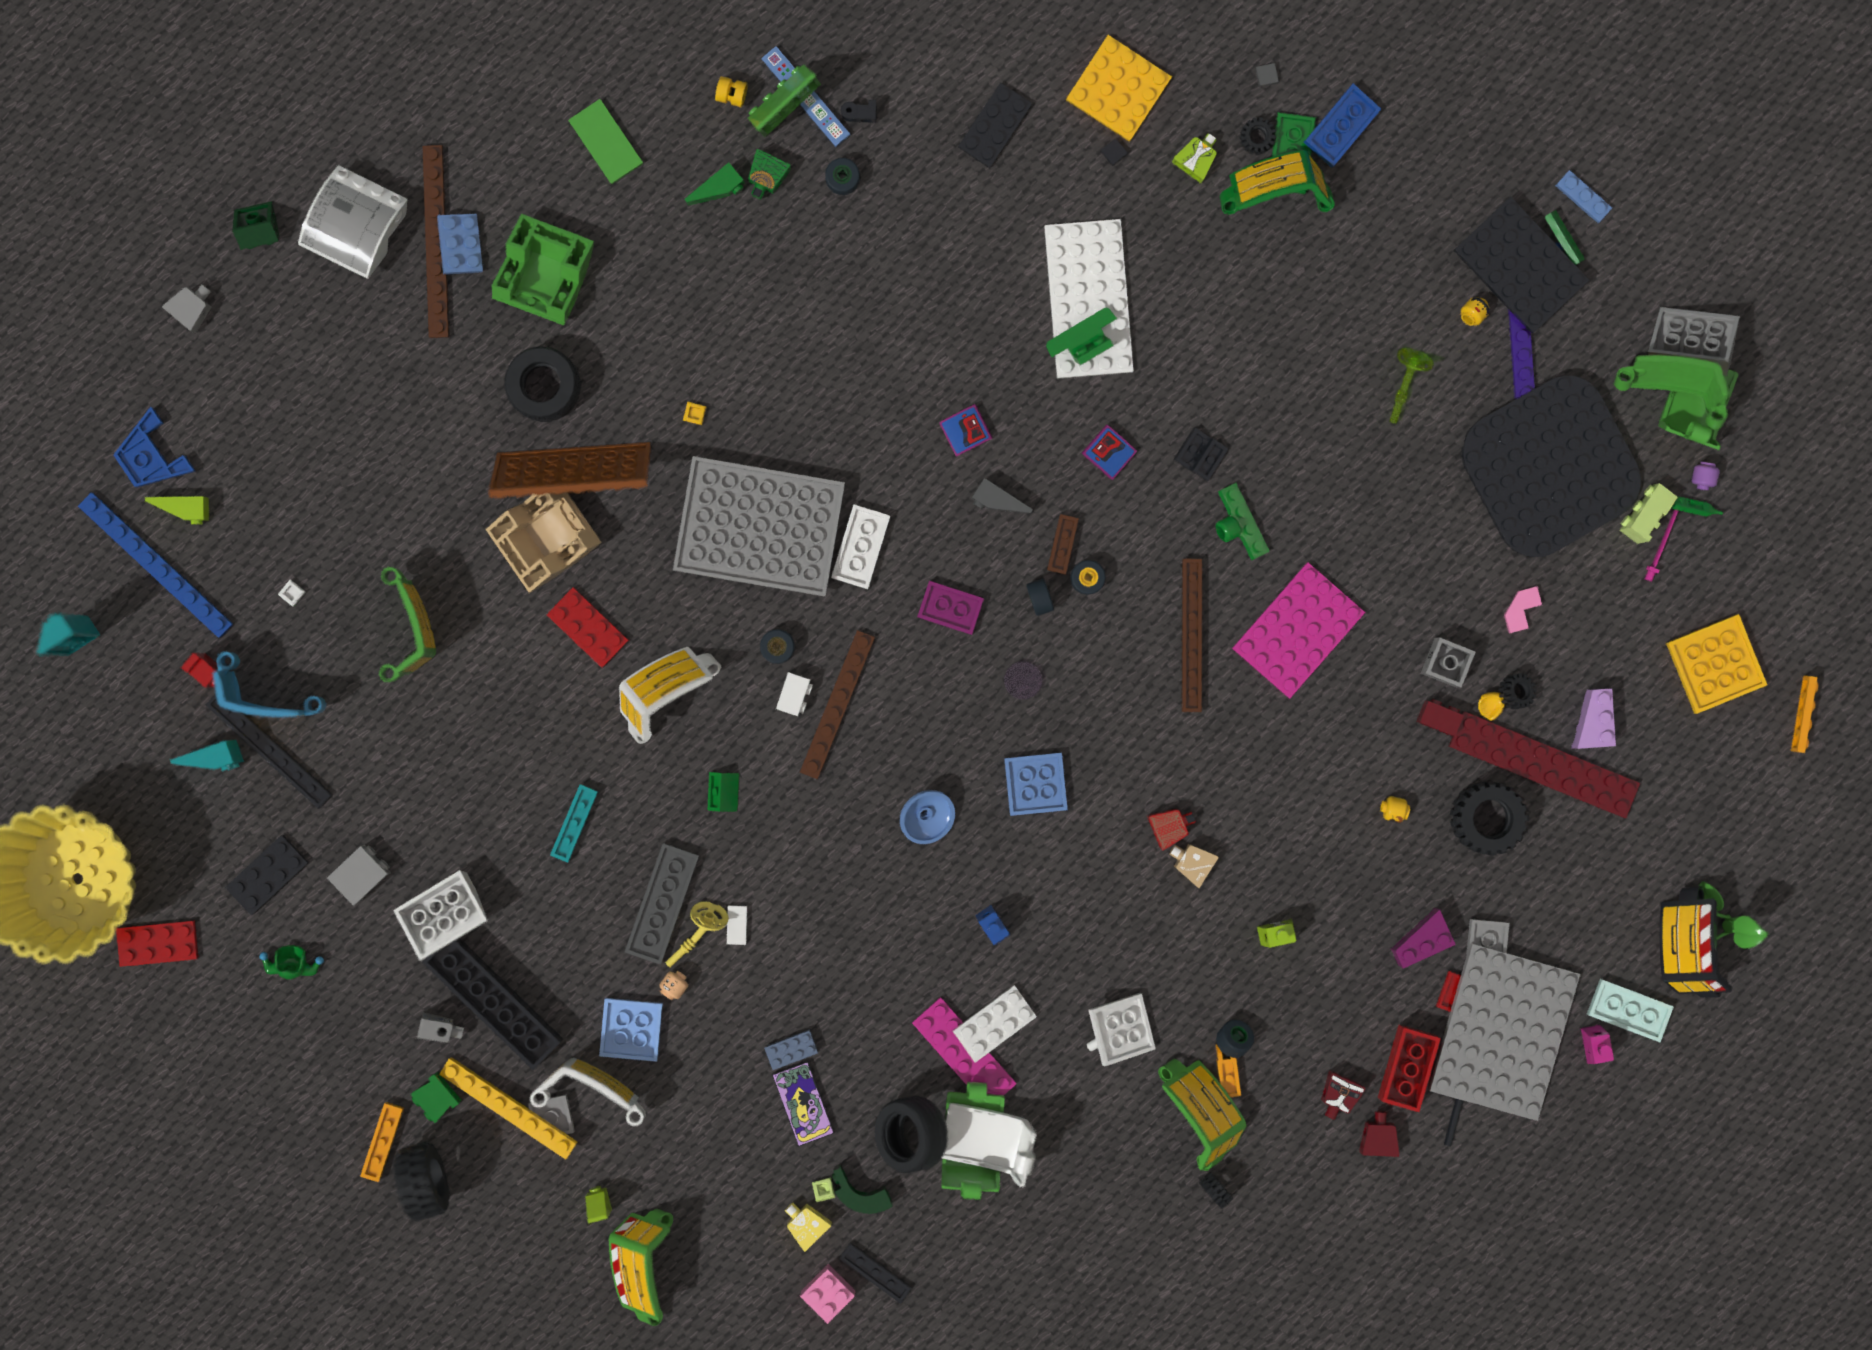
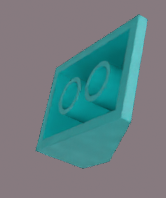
[170,740,244,771]

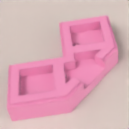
[1504,586,1542,633]

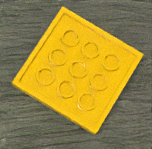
[1066,35,1172,142]
[1666,614,1767,714]

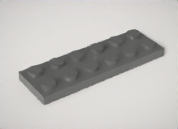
[625,843,700,965]

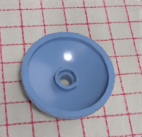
[900,790,955,844]

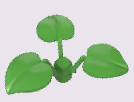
[1699,882,1768,948]

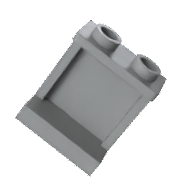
[327,845,391,906]

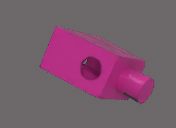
[1581,1025,1614,1064]

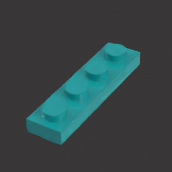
[550,784,599,863]

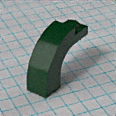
[832,1164,893,1214]

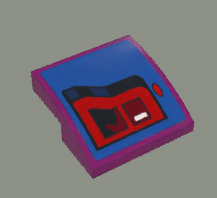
[939,404,993,457]
[1081,424,1137,480]

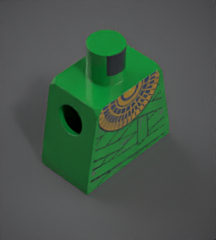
[748,149,791,200]

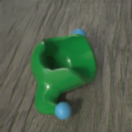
[259,945,324,979]

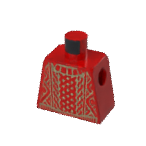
[1147,809,1196,851]

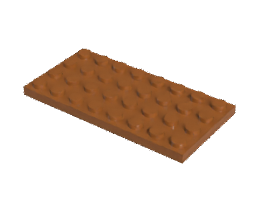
[489,442,651,498]

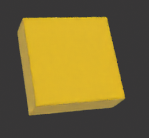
[683,402,706,425]

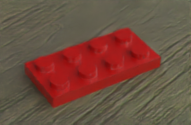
[547,587,629,668]
[116,920,198,967]

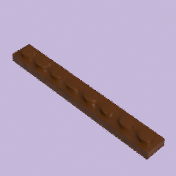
[1182,559,1202,712]
[800,630,875,779]

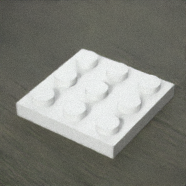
[1088,993,1156,1066]

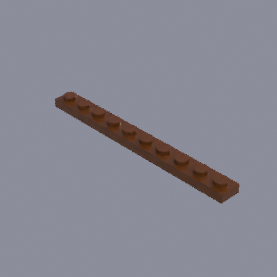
[423,145,449,338]

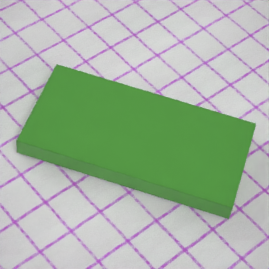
[568,99,643,185]

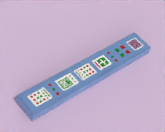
[761,46,850,147]

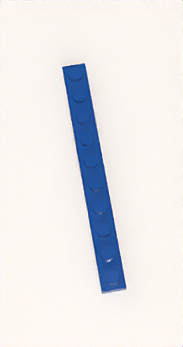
[78,492,233,638]

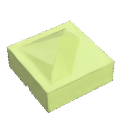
[812,1178,836,1202]

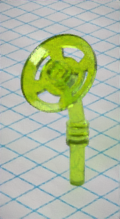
[1389,348,1434,424]

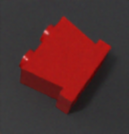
[181,653,218,688]

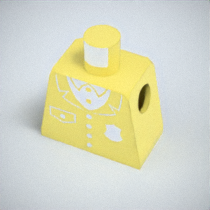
[785,1202,832,1251]

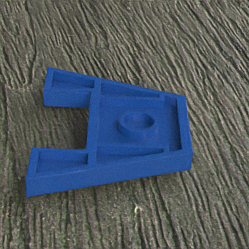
[114,407,196,488]

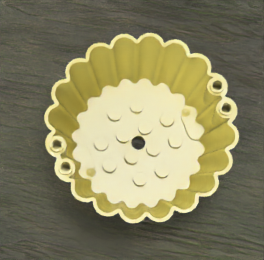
[0,806,136,963]

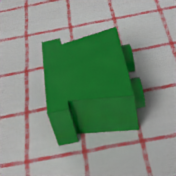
[410,1071,462,1123]

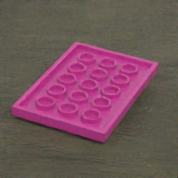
[1232,562,1365,699]

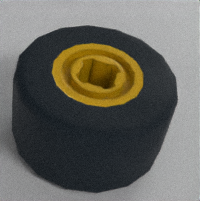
[1070,560,1106,595]

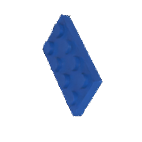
[1304,83,1381,168]

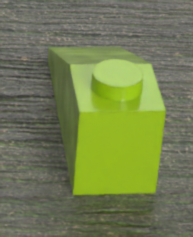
[145,496,209,525]

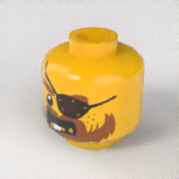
[1380,796,1410,823]

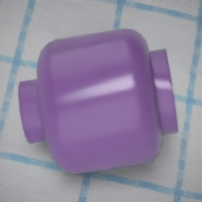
[1691,462,1720,491]

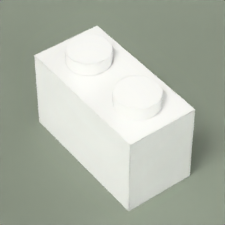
[776,672,813,716]

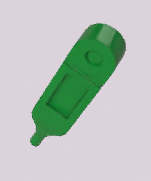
[1672,496,1723,516]

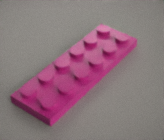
[912,997,1016,1095]

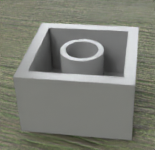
[1421,638,1475,688]

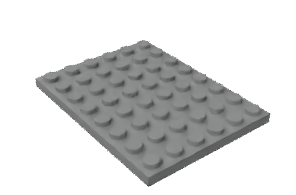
[673,456,845,597]
[1428,943,1580,1121]

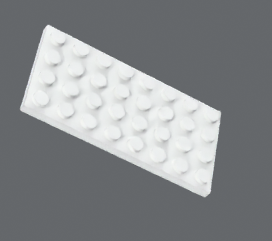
[1044,219,1133,379]

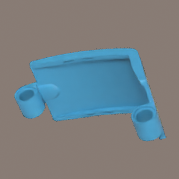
[213,652,326,717]

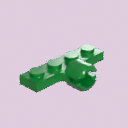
[1215,483,1270,560]

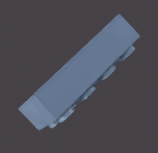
[765,1029,818,1070]

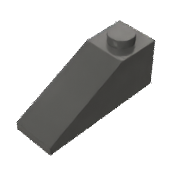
[972,478,1033,514]

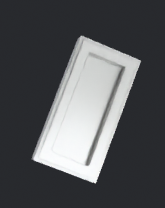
[727,905,747,945]

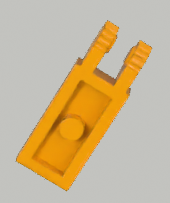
[1216,1044,1241,1098]

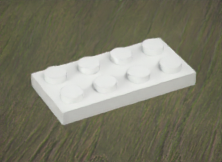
[831,505,890,589]
[952,985,1037,1063]

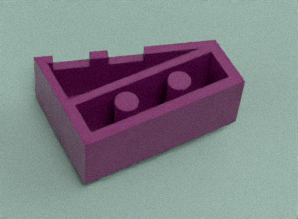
[1391,908,1456,969]

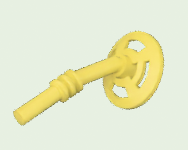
[665,902,729,967]

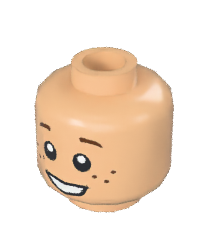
[659,971,688,1000]

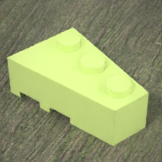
[1620,483,1677,544]

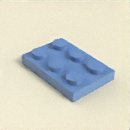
[437,214,483,274]

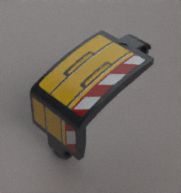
[1659,886,1732,998]

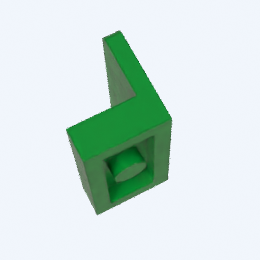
[707,772,739,812]

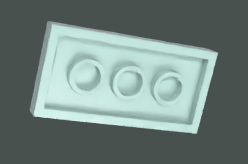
[1587,979,1673,1042]

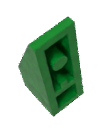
[684,162,745,206]

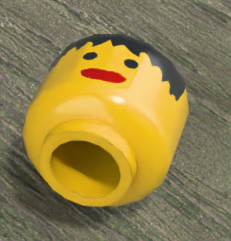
[1461,297,1490,326]

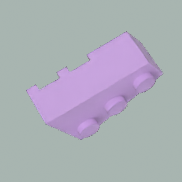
[1572,689,1616,749]

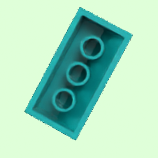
[37,613,100,656]

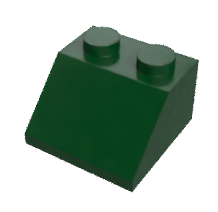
[232,201,279,250]

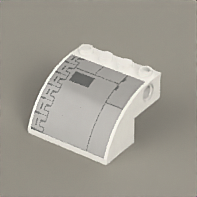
[298,165,408,279]

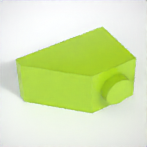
[585,1186,612,1223]

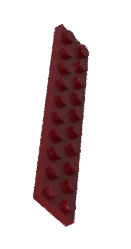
[1448,711,1640,819]

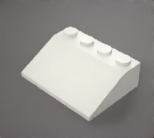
[393,870,488,961]

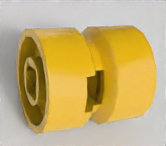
[715,76,748,108]

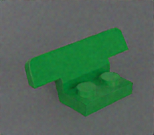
[1046,308,1117,365]

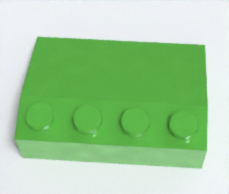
[748,64,821,137]

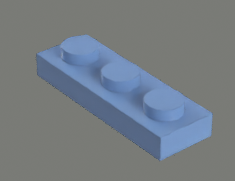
[1555,170,1612,223]

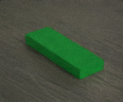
[1545,210,1585,265]

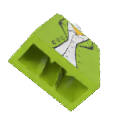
[1172,134,1217,183]
[1257,919,1296,948]

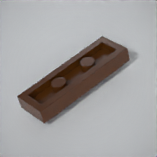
[1047,514,1079,575]

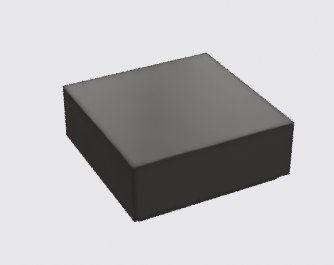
[1255,63,1279,87]

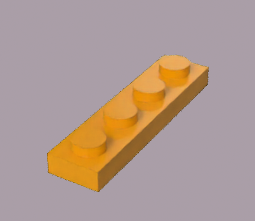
[1791,676,1818,753]
[360,1102,404,1182]

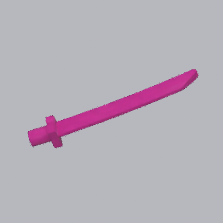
[1645,509,1678,582]

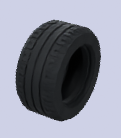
[875,1096,948,1174]

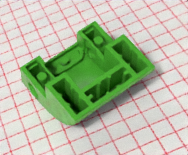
[492,214,594,325]

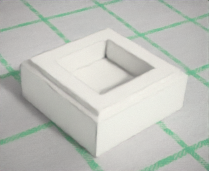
[278,580,306,607]

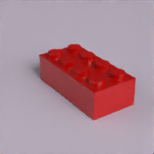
[1378,1024,1441,1112]

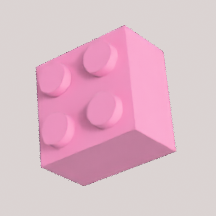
[800,1264,855,1324]

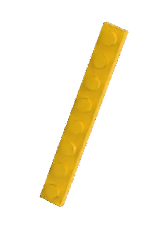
[439,1057,578,1159]

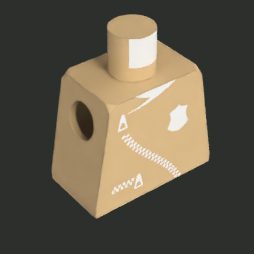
[1169,844,1219,888]

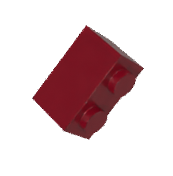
[1416,699,1464,737]

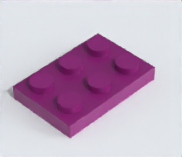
[917,581,984,635]

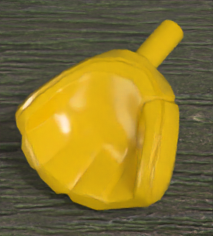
[1478,692,1505,720]

